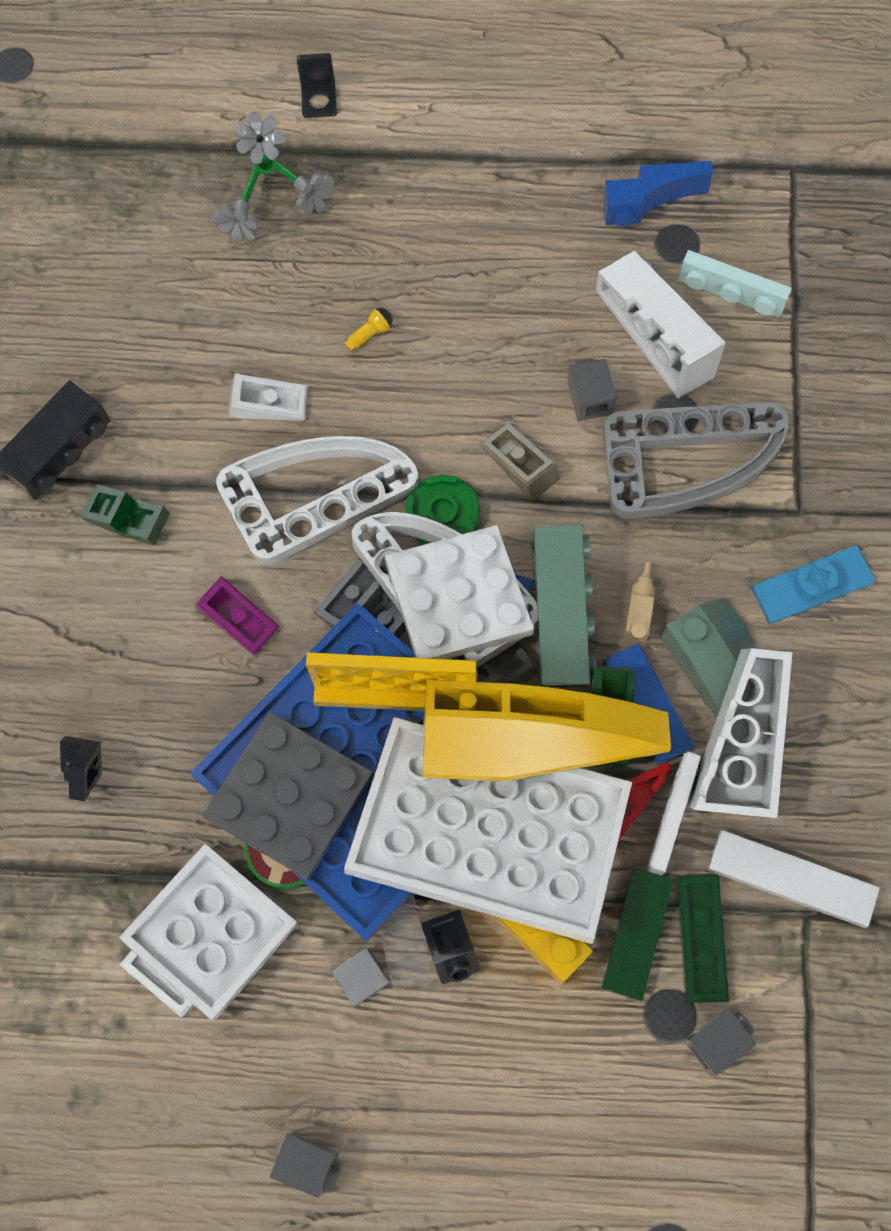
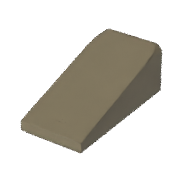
[481,422,560,500]

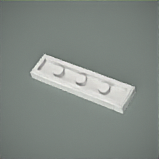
[707,830,880,928]

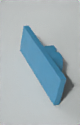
[751,545,876,625]

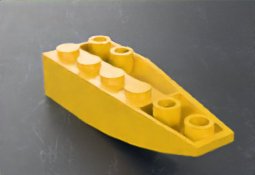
[422,680,671,781]

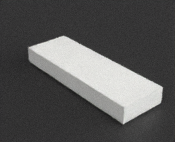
[646,751,701,876]

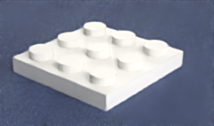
[385,525,534,659]
[119,844,297,1022]

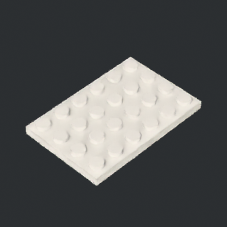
[344,717,632,944]

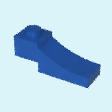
[603,161,713,226]

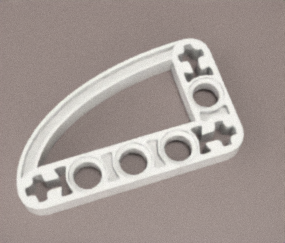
[216,436,419,565]
[352,512,538,668]

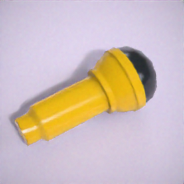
[344,307,393,352]

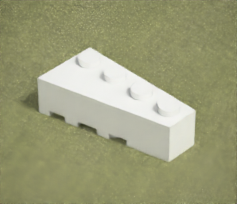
[686,648,793,818]

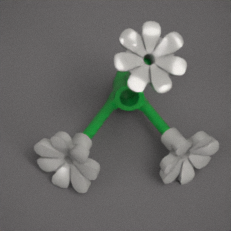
[211,112,334,241]

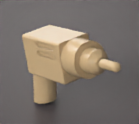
[624,562,656,642]

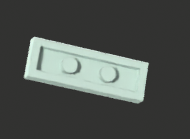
[678,250,792,318]

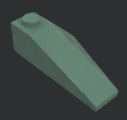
[661,597,785,746]

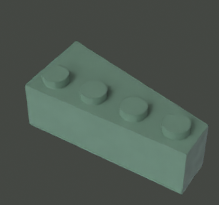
[531,525,596,687]

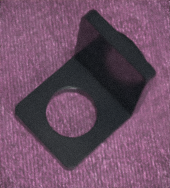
[296,53,337,118]

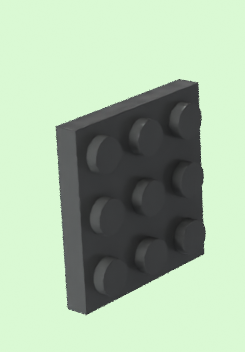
[202,712,374,881]

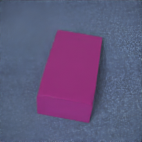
[195,576,280,655]

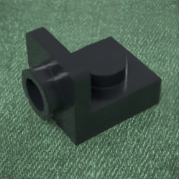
[60,736,102,802]
[421,909,480,984]

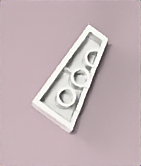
[596,250,726,399]

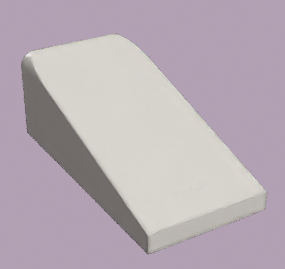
[228,373,308,421]

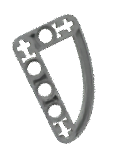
[603,402,788,519]

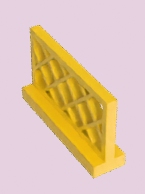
[306,652,477,711]

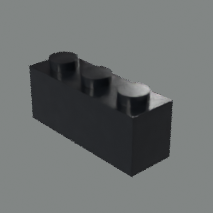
[0,380,111,500]

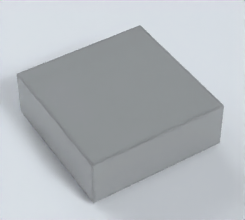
[331,948,390,1007]

